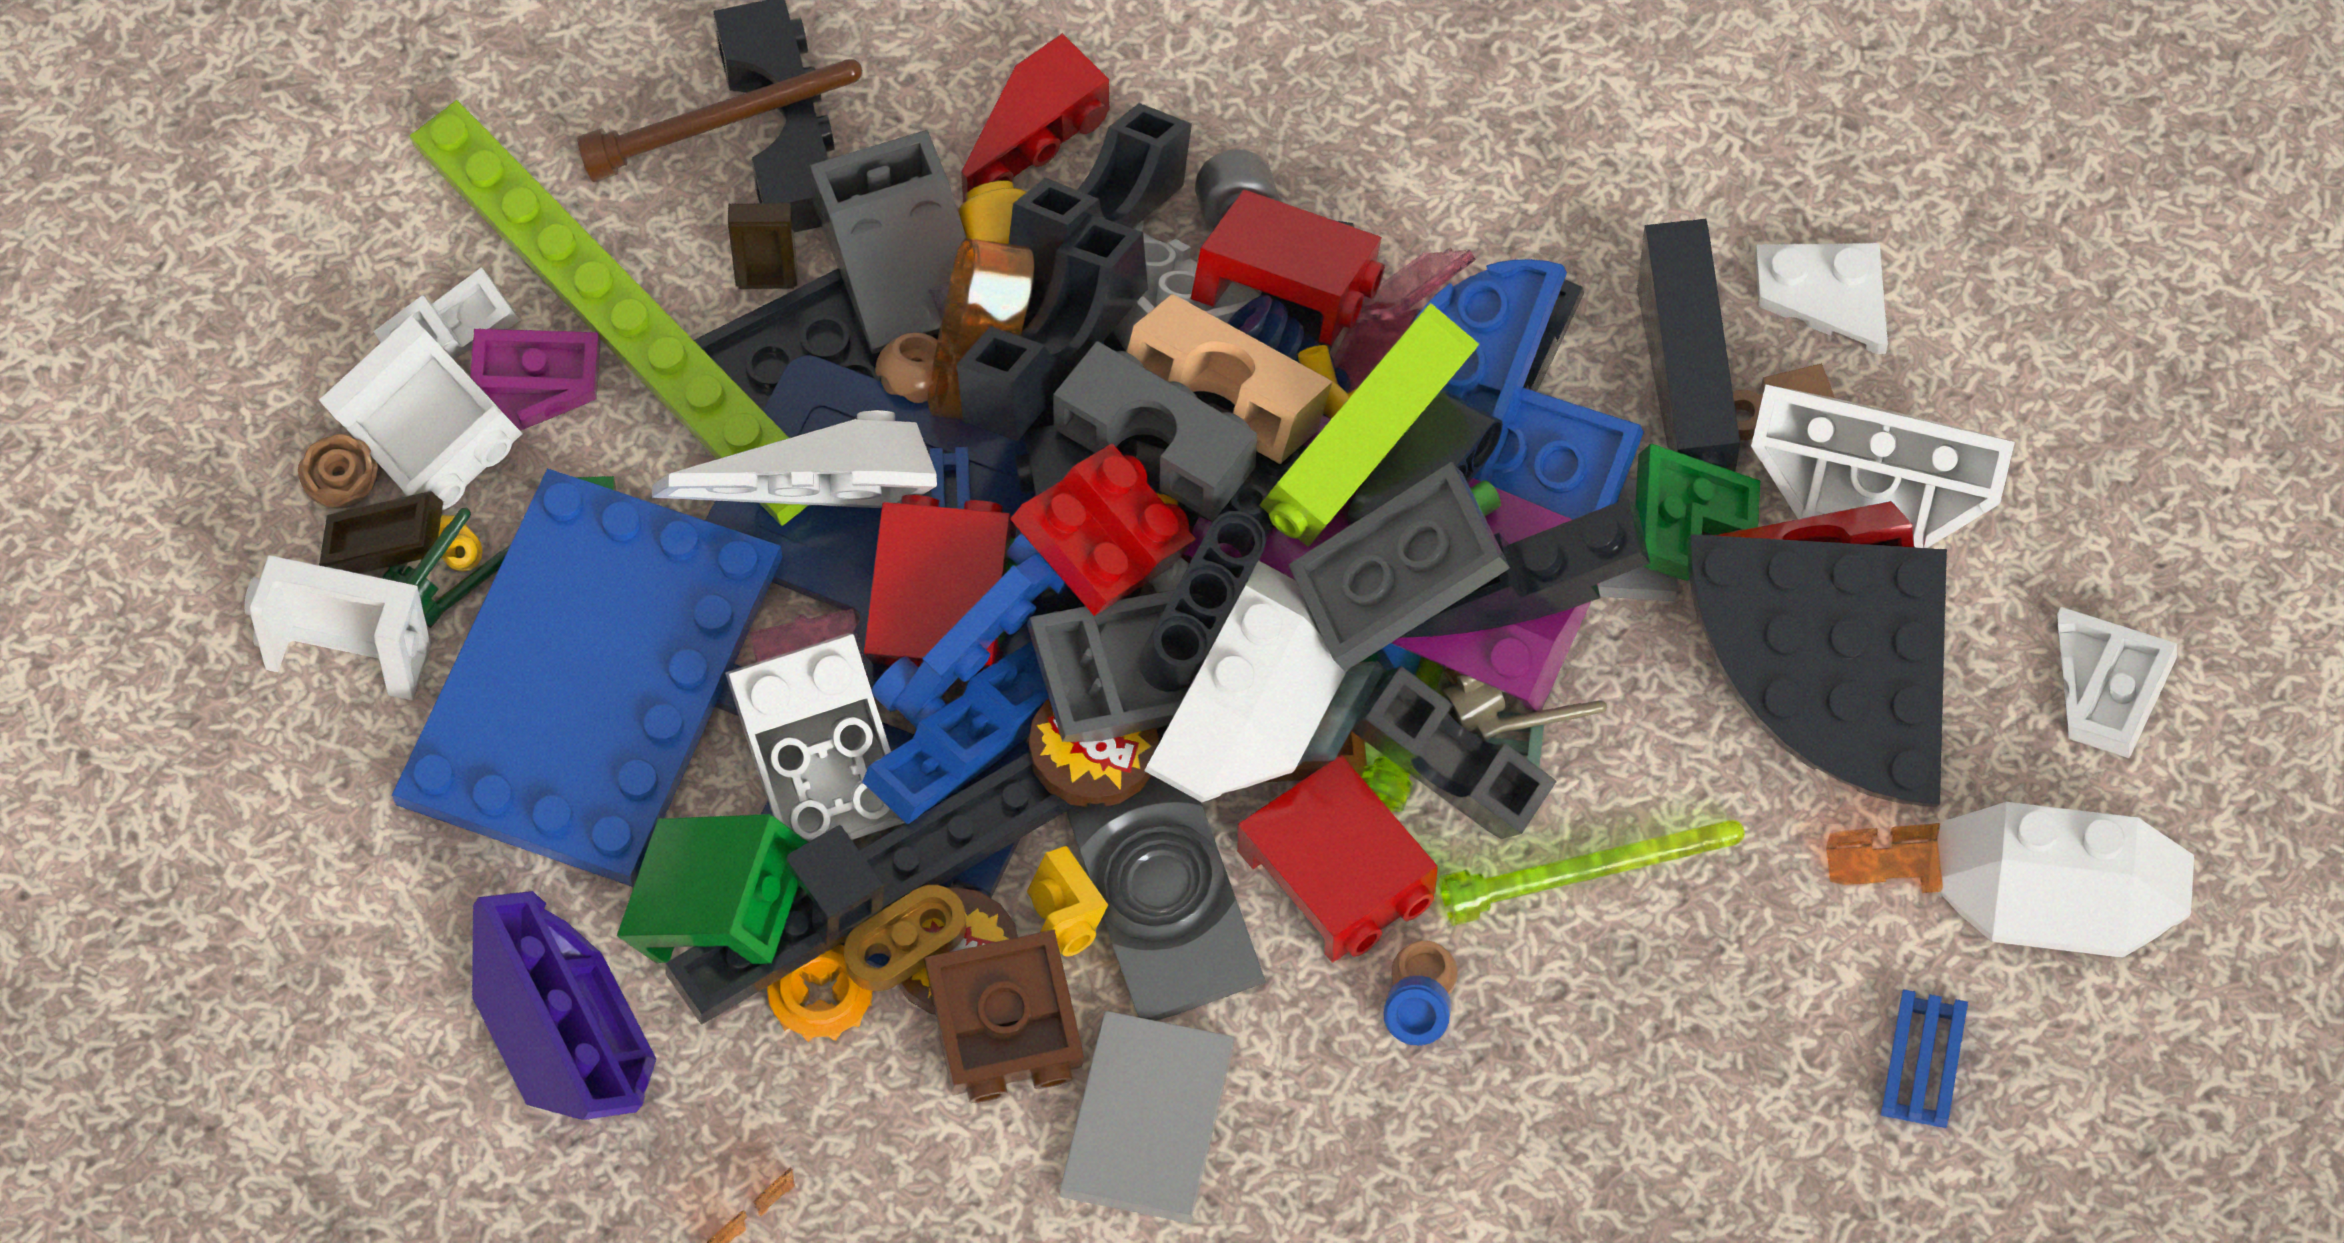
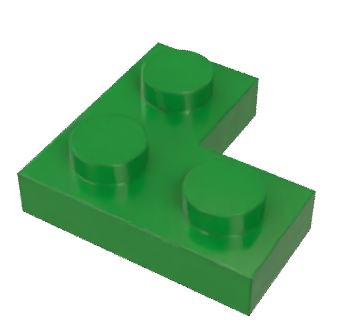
[1635,443,1760,581]

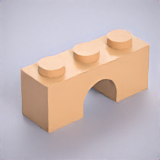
[1127,293,1333,464]

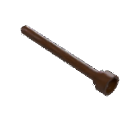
[577,59,862,182]

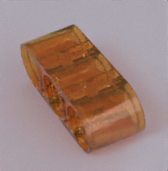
[928,238,1034,420]

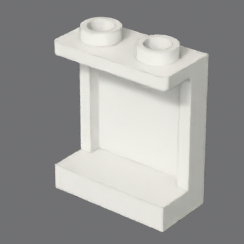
[319,315,522,510]
[244,555,431,700]

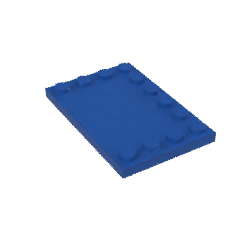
[392,468,783,887]

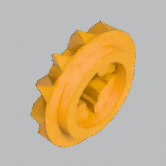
[767,944,873,1042]

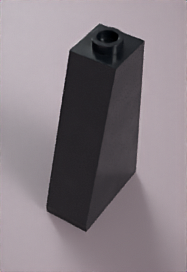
[1637,218,1740,472]

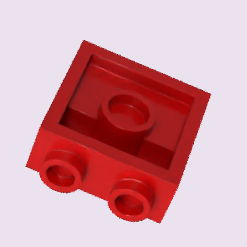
[1010,443,1196,616]

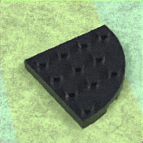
[1687,534,1947,807]

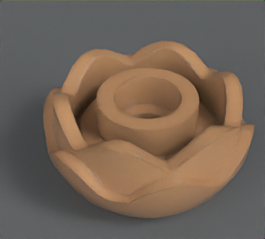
[875,333,955,403]
[298,434,378,509]

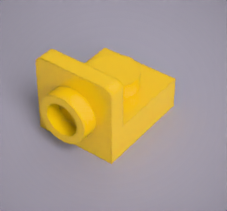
[1027,846,1108,957]

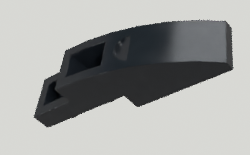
[1399,498,1650,638]

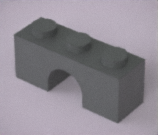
[1053,341,1257,521]

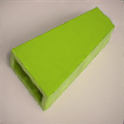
[1259,303,1480,547]

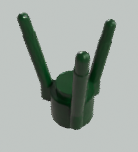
[382,507,511,628]

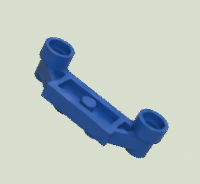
[871,532,1069,729]

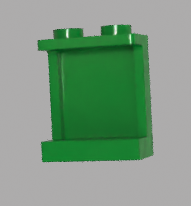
[617,814,809,964]

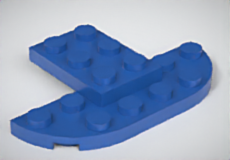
[1395,259,1644,520]

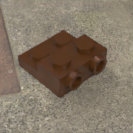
[924,929,1084,1103]

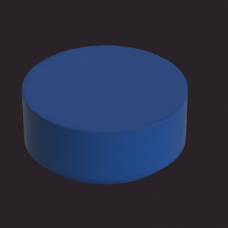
[1383,976,1452,1046]

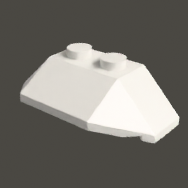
[1751,384,2015,548]
[1144,560,1347,802]
[1928,802,2194,957]

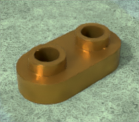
[844,885,966,991]

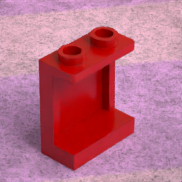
[1191,189,1385,346]
[864,495,1017,675]
[1237,755,1438,963]

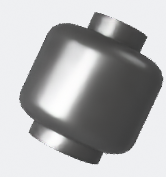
[1195,149,1280,231]

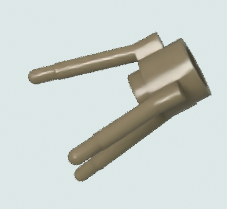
[1438,674,1607,740]

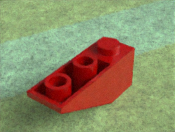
[961,33,1110,203]

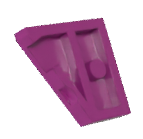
[470,329,601,431]

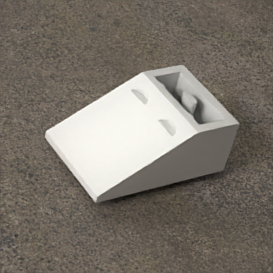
[725,633,905,842]

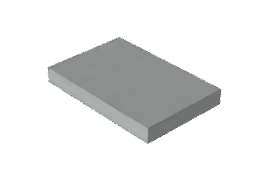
[1060,1011,1234,1224]

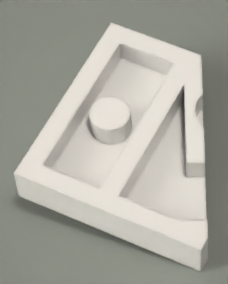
[1755,243,1888,354]
[2057,607,2177,758]

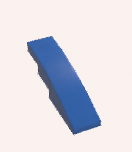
[862,641,1049,825]

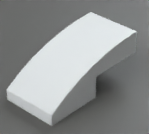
[373,267,520,359]

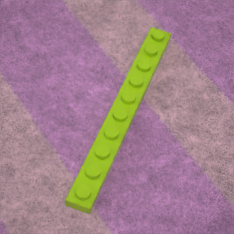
[409,100,809,526]

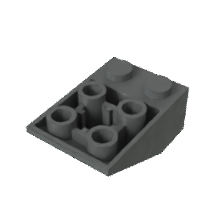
[809,130,991,354]

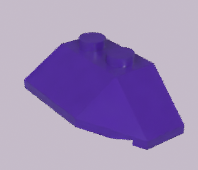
[472,891,656,1120]

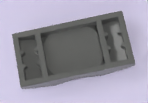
[1027,589,1215,742]
[1066,775,1266,1021]

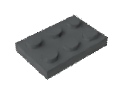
[1288,462,1510,671]

